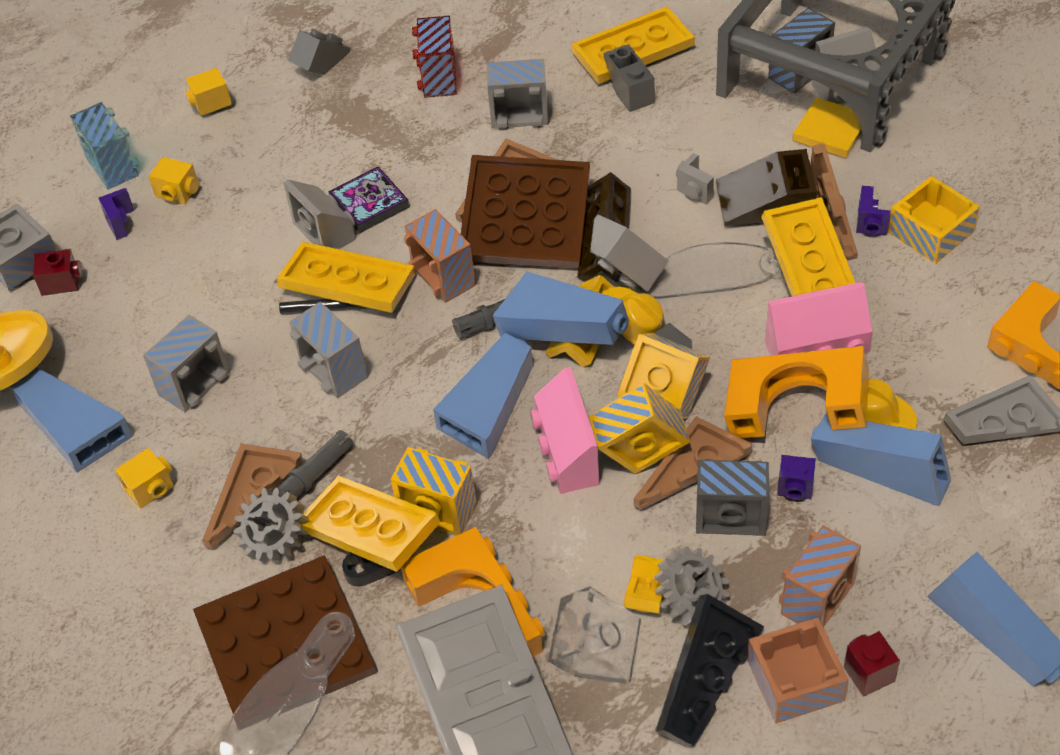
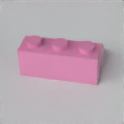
[765,282,873,356]
[530,367,599,494]

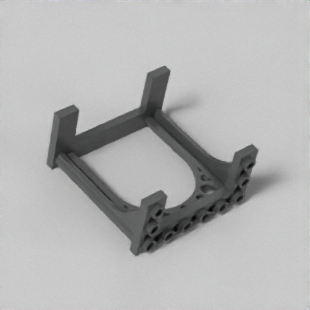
[716,0,956,153]

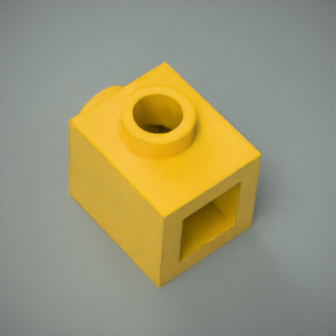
[185,67,232,116]
[148,156,199,204]
[115,448,174,509]

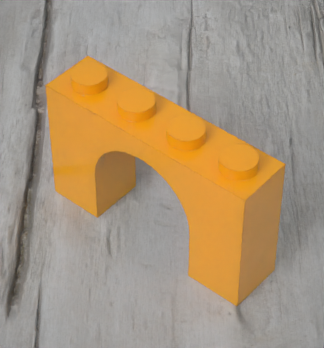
[987,281,1060,389]
[724,346,870,438]
[401,527,545,657]

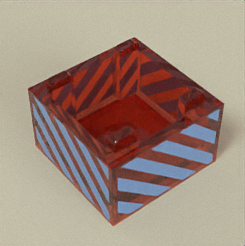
[412,15,457,98]

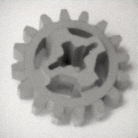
[233,487,308,563]
[654,546,730,625]

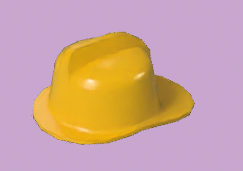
[602,286,665,345]
[867,378,917,430]

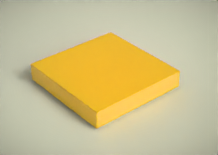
[792,97,862,158]

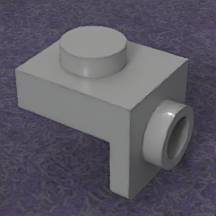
[676,153,714,205]

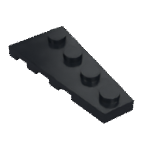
[655,594,764,747]

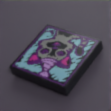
[328,166,410,233]

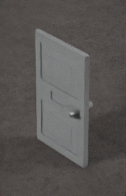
[396,585,573,755]

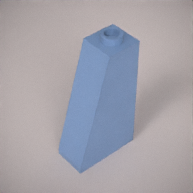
[492,272,629,345]
[433,333,533,459]
[10,367,132,473]
[811,414,951,506]
[928,552,1060,687]

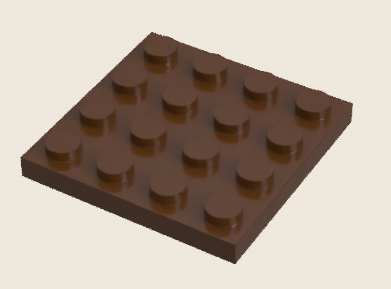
[460,155,590,269]
[193,555,377,731]

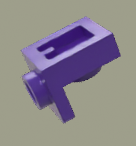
[856,185,890,236]
[98,188,134,240]
[777,455,816,500]

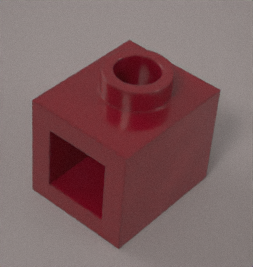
[33,249,83,296]
[844,631,900,697]

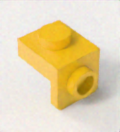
[624,555,664,614]

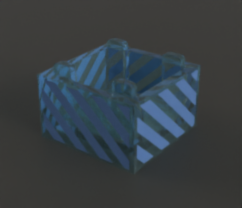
[70,102,140,190]

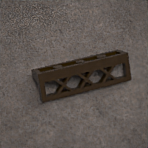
[577,172,631,282]

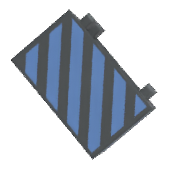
[768,7,835,94]
[696,459,769,536]

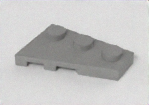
[944,375,1060,444]

